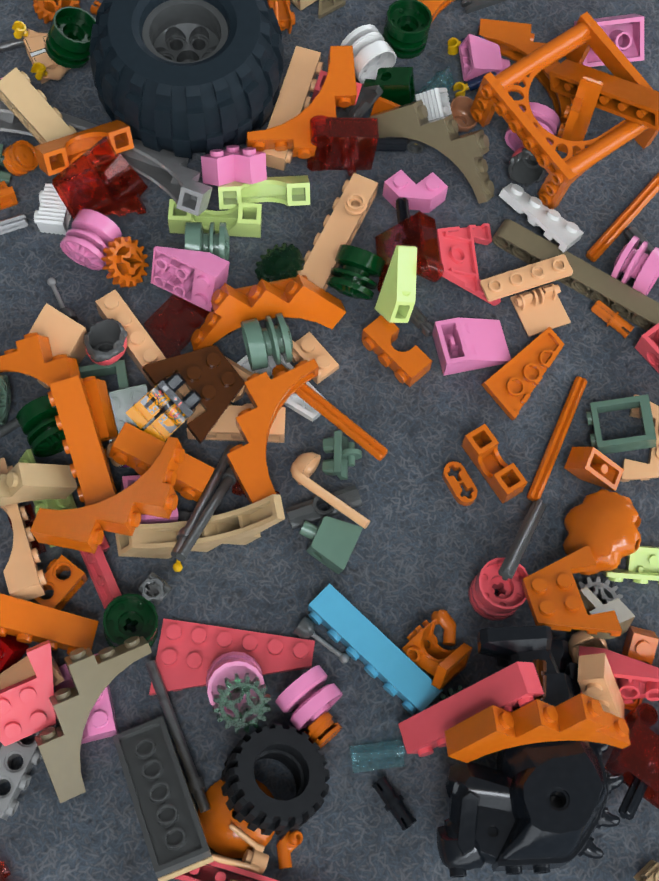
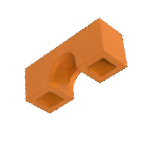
[362,315,432,387]
[461,424,528,504]

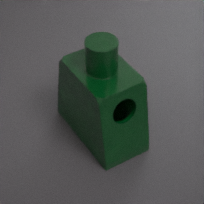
[364,67,416,106]

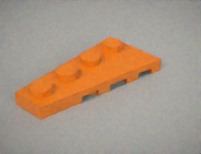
[481,327,565,421]

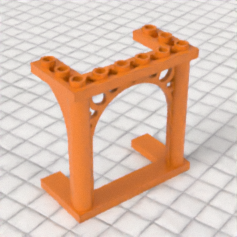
[470,12,659,209]

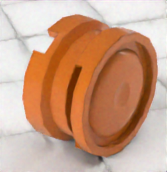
[2,140,38,176]
[304,711,342,750]

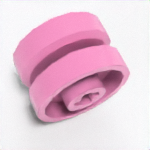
[505,102,561,152]
[206,651,266,718]
[275,665,343,732]

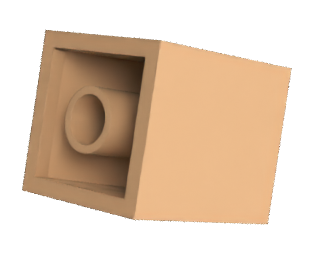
[25,303,87,389]

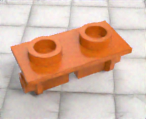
[267,0,295,34]

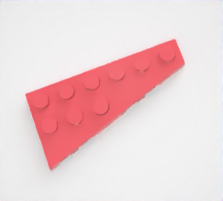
[149,618,315,696]

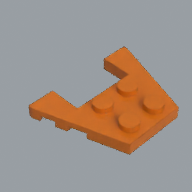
[522,546,622,637]

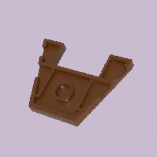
[143,345,244,444]

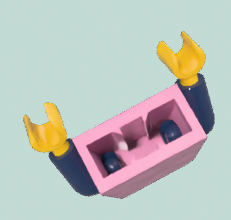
[447,34,510,98]

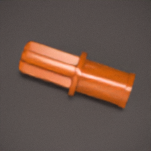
[591,300,635,338]

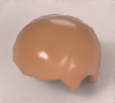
[450,96,477,132]

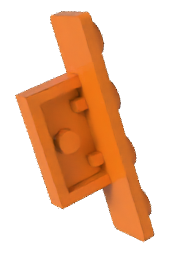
[557,76,603,156]

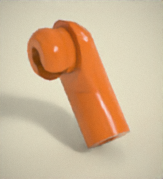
[431,609,456,646]
[276,830,303,869]

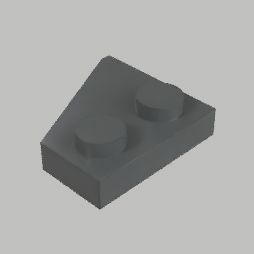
[335,85,383,130]

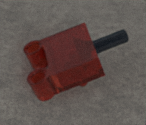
[307,115,407,176]
[375,198,444,292]
[604,703,659,820]

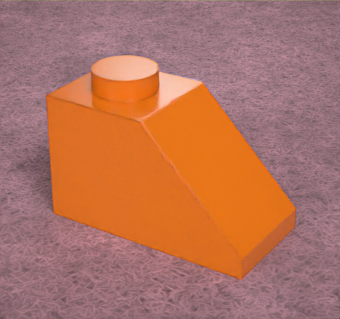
[564,447,624,491]

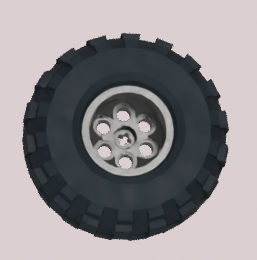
[89,0,284,159]

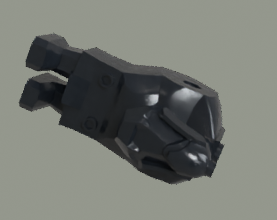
[437,625,624,878]

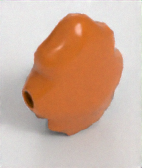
[563,489,641,575]

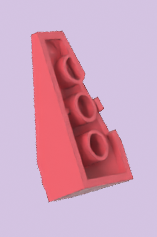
[577,646,659,704]

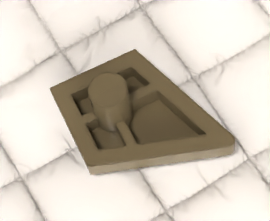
[318,0,346,19]

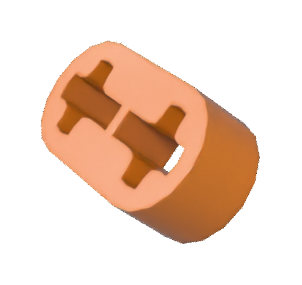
[442,461,478,506]

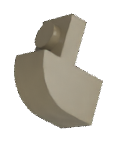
[579,586,635,639]

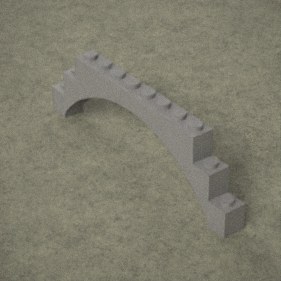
[0,99,213,216]

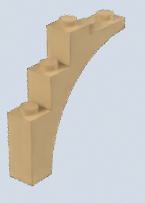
[0,462,77,507]
[115,494,285,559]

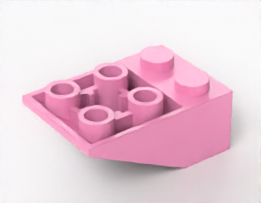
[151,246,230,312]
[432,317,511,376]

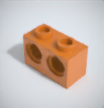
[31,555,88,610]

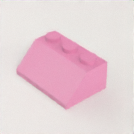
[574,14,644,67]
[55,653,119,744]

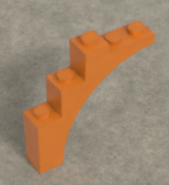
[477,19,574,130]
[246,46,357,159]
[191,274,346,351]
[0,332,118,442]
[227,359,319,504]
[30,437,185,554]
[444,693,631,763]

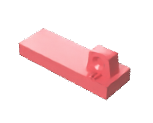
[80,535,122,609]

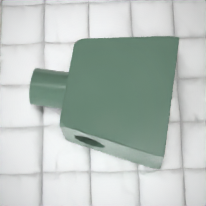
[298,516,363,574]

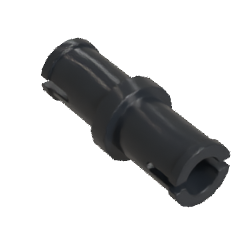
[372,776,417,831]

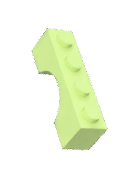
[218,175,310,210]
[168,199,262,238]

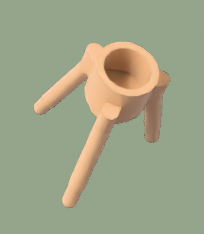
[211,824,269,875]

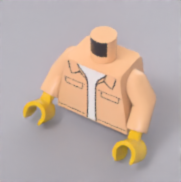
[12,21,71,84]

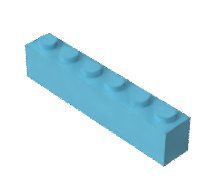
[308,583,443,715]

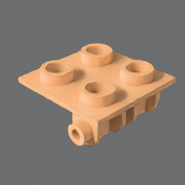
[510,283,571,337]

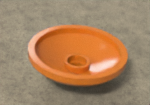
[198,779,275,859]

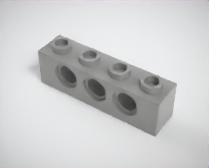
[0,725,56,821]

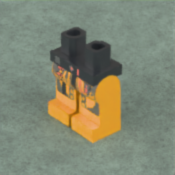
[126,372,202,442]

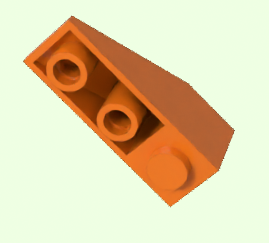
[622,626,659,712]

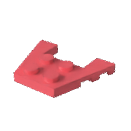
[432,223,501,306]
[0,640,56,746]

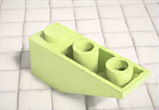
[374,245,417,323]

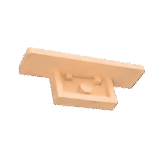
[480,254,573,302]

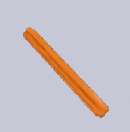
[586,172,659,262]
[272,364,388,461]
[527,376,587,501]

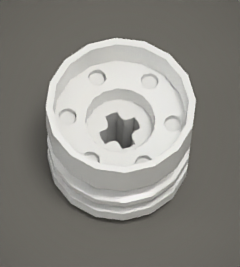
[340,24,397,84]

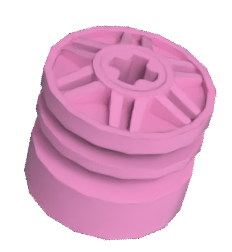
[60,209,122,271]
[611,236,659,296]

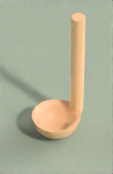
[290,452,370,529]

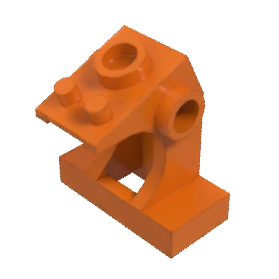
[402,618,472,690]

